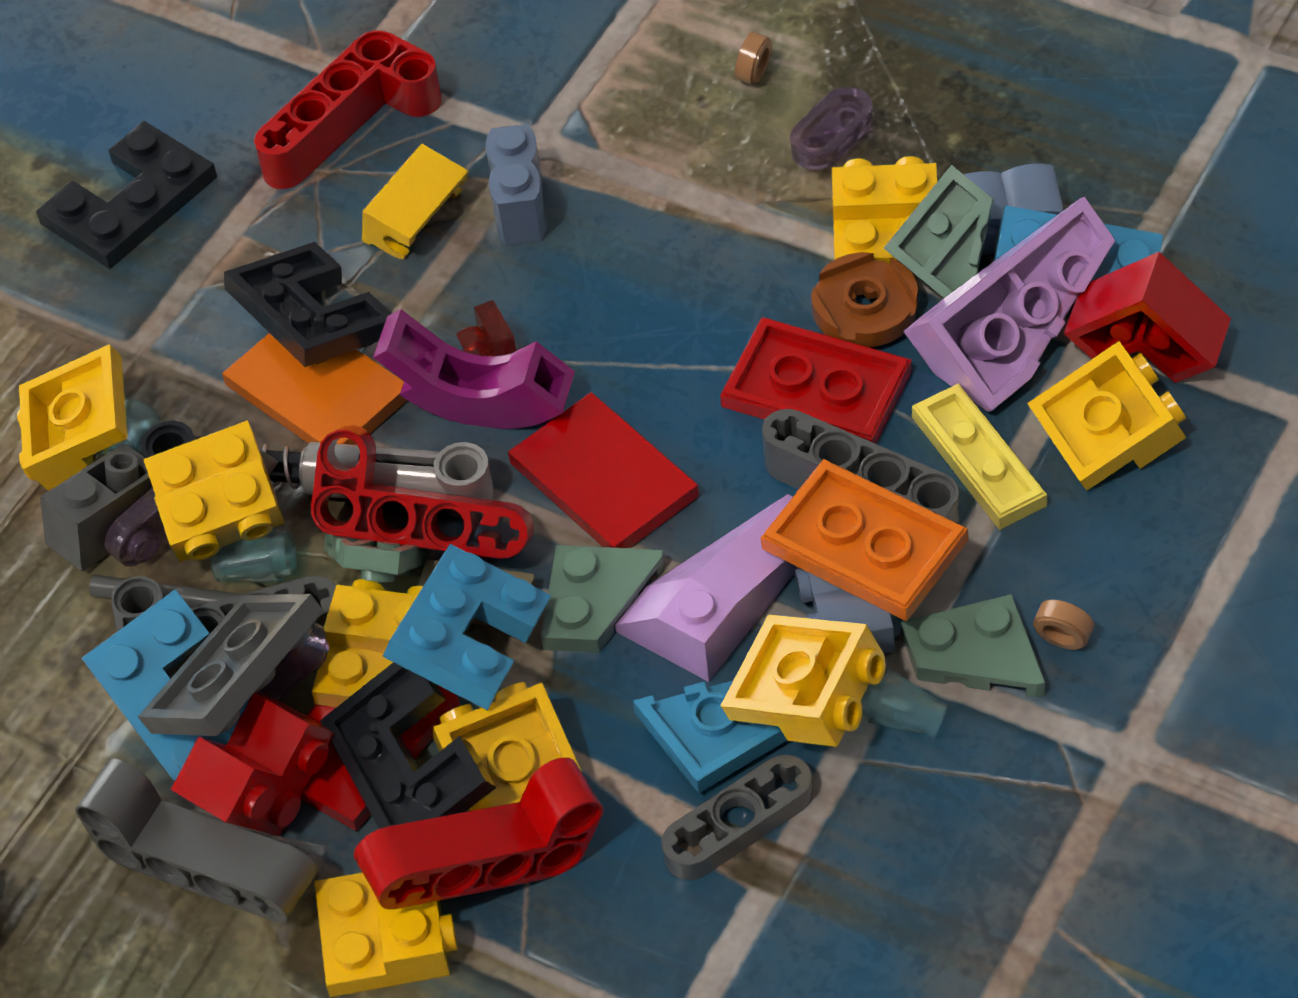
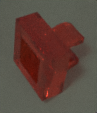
[456,300,516,357]

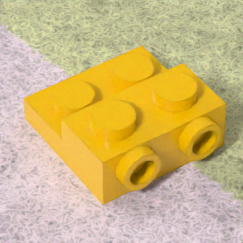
[832,156,937,271]
[1027,341,1187,491]
[17,344,128,490]
[143,420,285,563]
[312,579,427,718]
[720,615,885,747]
[433,682,582,812]
[314,873,458,997]

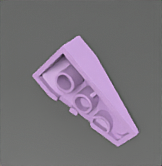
[903,197,1115,412]
[615,494,799,682]

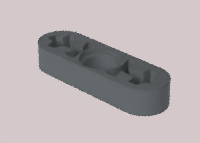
[662,755,813,880]

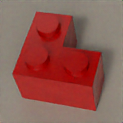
[1064,252,1231,383]
[170,693,334,836]

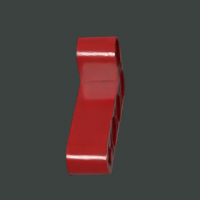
[254,30,442,189]
[311,425,534,558]
[354,757,604,910]

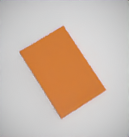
[222,333,407,445]
[760,459,969,622]

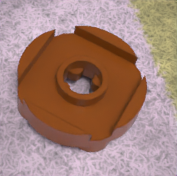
[811,252,918,347]

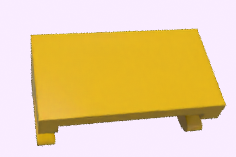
[362,144,468,259]

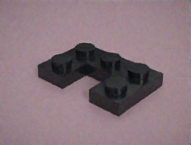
[36,120,217,269]
[224,242,392,367]
[320,662,497,829]

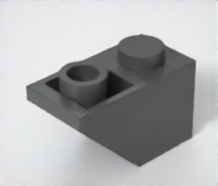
[40,443,154,571]

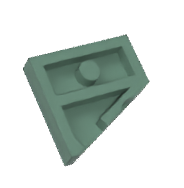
[884,165,995,298]
[324,533,430,582]
[541,545,665,653]
[901,594,1045,698]

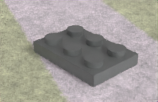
[138,594,324,736]

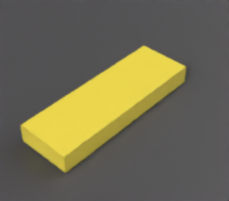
[912,383,1047,530]

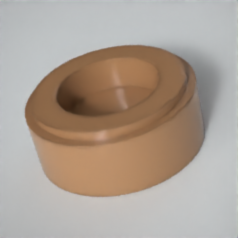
[735,31,772,85]
[1033,600,1095,650]

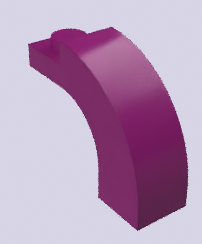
[373,309,575,429]

